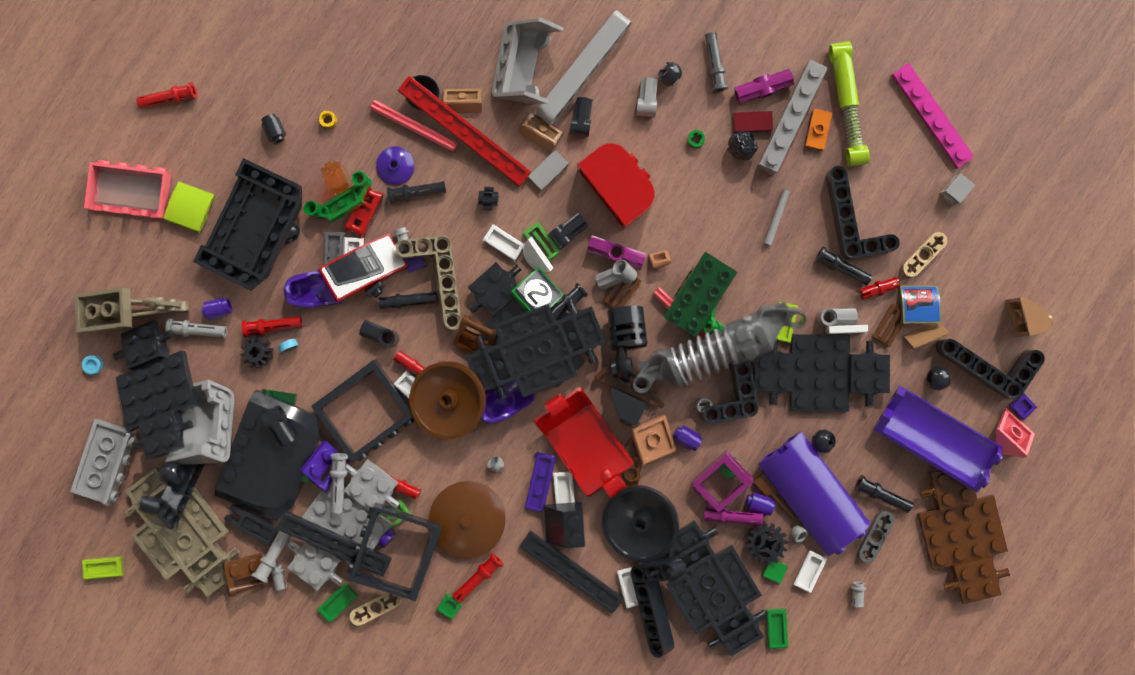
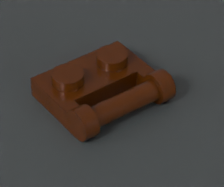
[453,315,498,354]
[222,553,268,597]

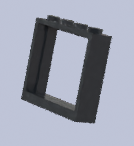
[311,360,414,462]
[346,503,442,601]

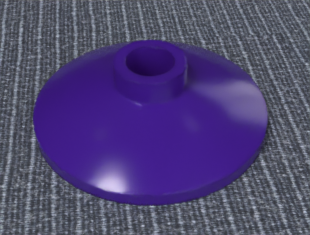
[376,147,414,185]

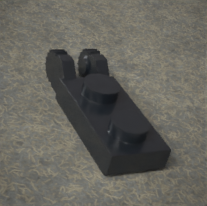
[224,504,279,546]

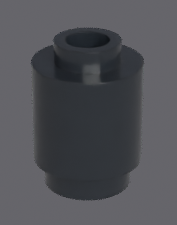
[261,114,287,144]

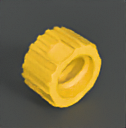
[319,111,337,129]

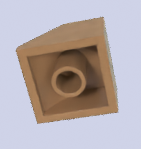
[1006,297,1053,336]

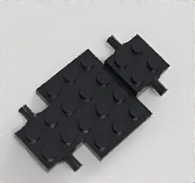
[468,262,585,388]
[465,299,606,399]
[113,320,198,461]
[754,334,890,412]
[661,520,768,656]

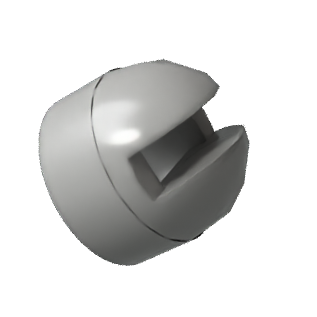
[695,397,712,412]
[487,455,504,472]
[791,526,808,543]

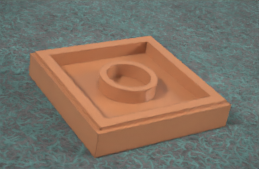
[629,414,677,465]

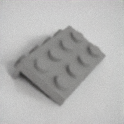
[70,419,137,506]

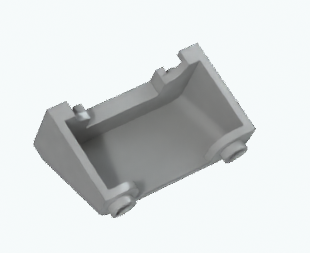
[165,380,235,465]

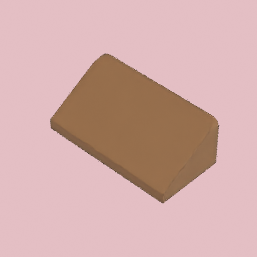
[443,89,482,113]
[519,113,563,152]
[903,324,949,349]

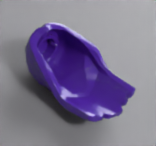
[283,271,343,308]
[481,380,535,424]

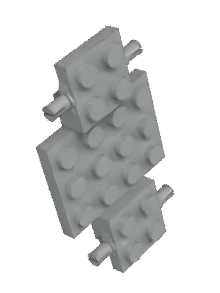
[287,460,400,591]

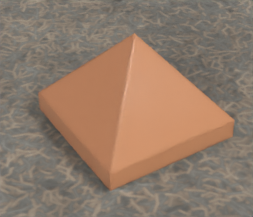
[649,250,672,269]

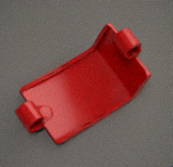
[533,387,634,498]

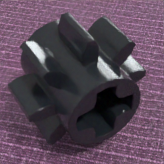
[478,186,499,210]

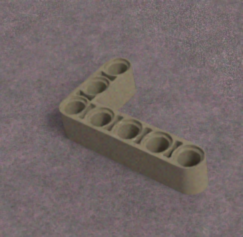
[393,236,461,331]

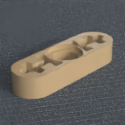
[901,232,947,277]
[350,592,403,626]

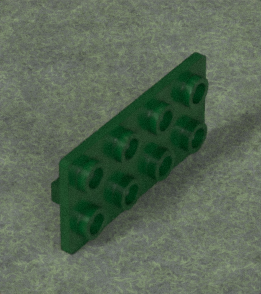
[664,252,737,337]

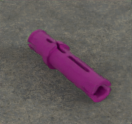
[704,508,763,526]

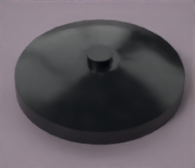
[602,485,679,562]

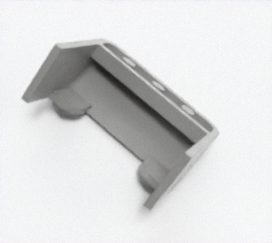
[492,17,564,105]

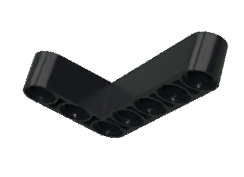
[826,166,900,260]
[936,339,1045,399]
[700,361,759,423]
[138,464,205,530]
[630,558,686,658]

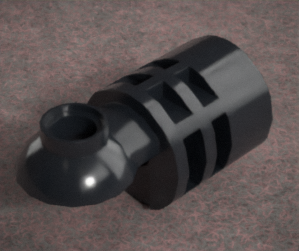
[607,305,648,383]

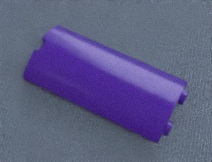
[874,386,1003,492]
[758,431,871,556]

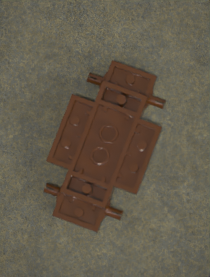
[917,470,1010,604]

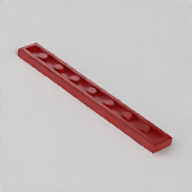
[397,75,531,187]

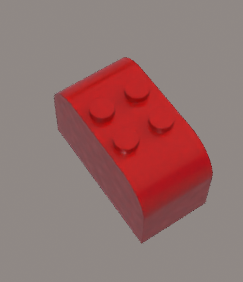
[577,143,655,229]

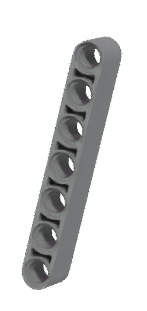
[535,10,632,126]

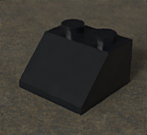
[609,386,647,427]
[544,502,585,548]

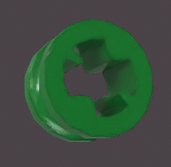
[688,130,705,149]

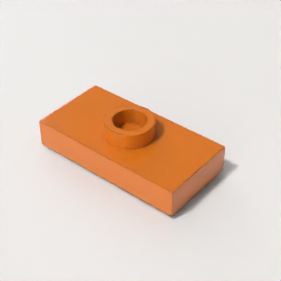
[804,109,833,151]

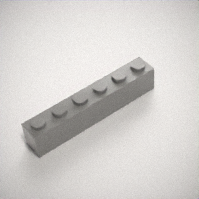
[756,59,827,175]

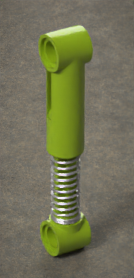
[829,41,870,167]

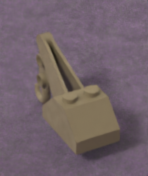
[75,287,189,333]

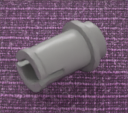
[394,227,409,252]
[270,565,287,591]
[851,581,866,608]

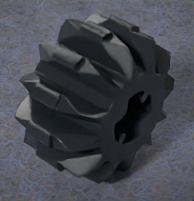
[240,336,274,368]

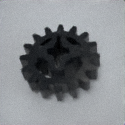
[745,522,788,565]

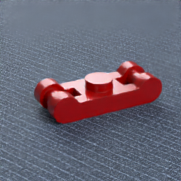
[345,187,384,238]

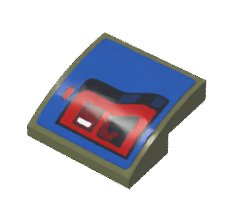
[899,285,942,324]

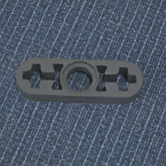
[857,510,895,563]

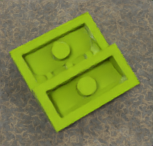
[164,181,215,233]

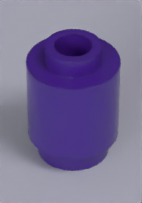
[201,297,232,320]
[673,425,703,451]
[745,492,775,516]

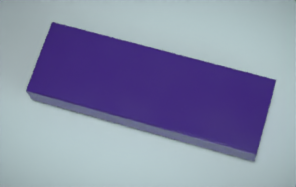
[525,452,556,513]

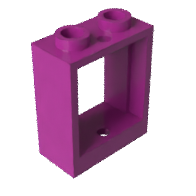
[692,450,753,512]

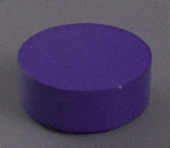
[378,529,396,549]

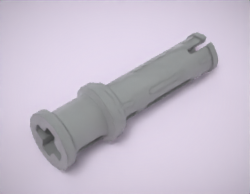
[165,318,227,338]
[330,453,348,514]
[252,531,290,583]

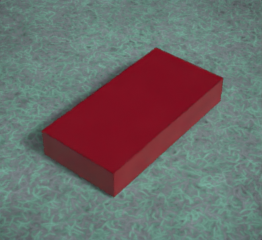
[733,111,773,133]

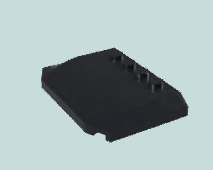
[193,158,302,291]
[214,390,321,521]

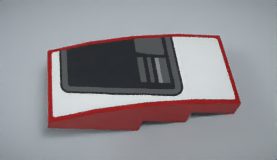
[318,234,408,302]

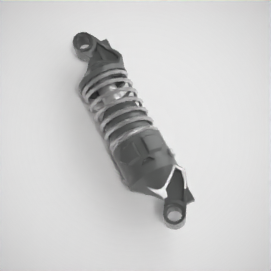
[633,301,807,393]

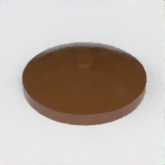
[409,361,486,439]
[429,481,506,558]

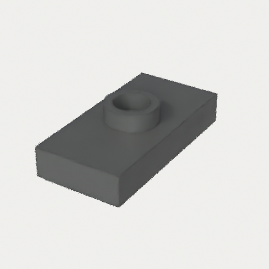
[323,232,345,266]

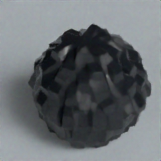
[727,131,758,160]

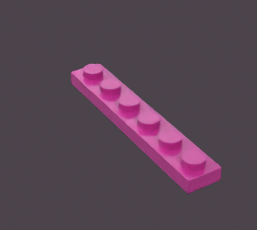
[891,63,974,169]

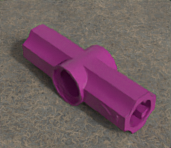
[734,69,794,104]
[587,236,646,270]

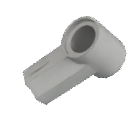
[636,77,658,117]
[596,260,637,290]
[816,308,858,326]

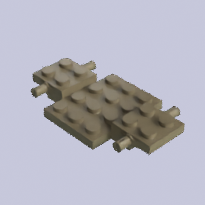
[124,467,240,597]

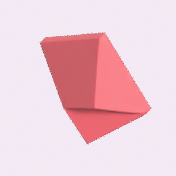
[996,408,1035,458]

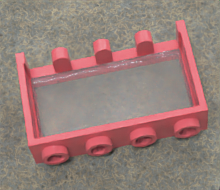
[84,160,173,219]

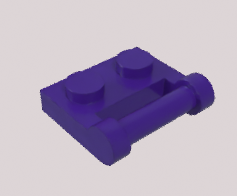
[300,440,350,493]

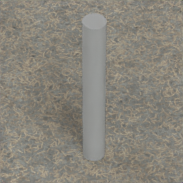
[764,189,790,246]

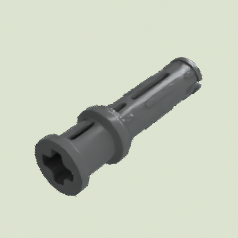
[705,32,729,92]

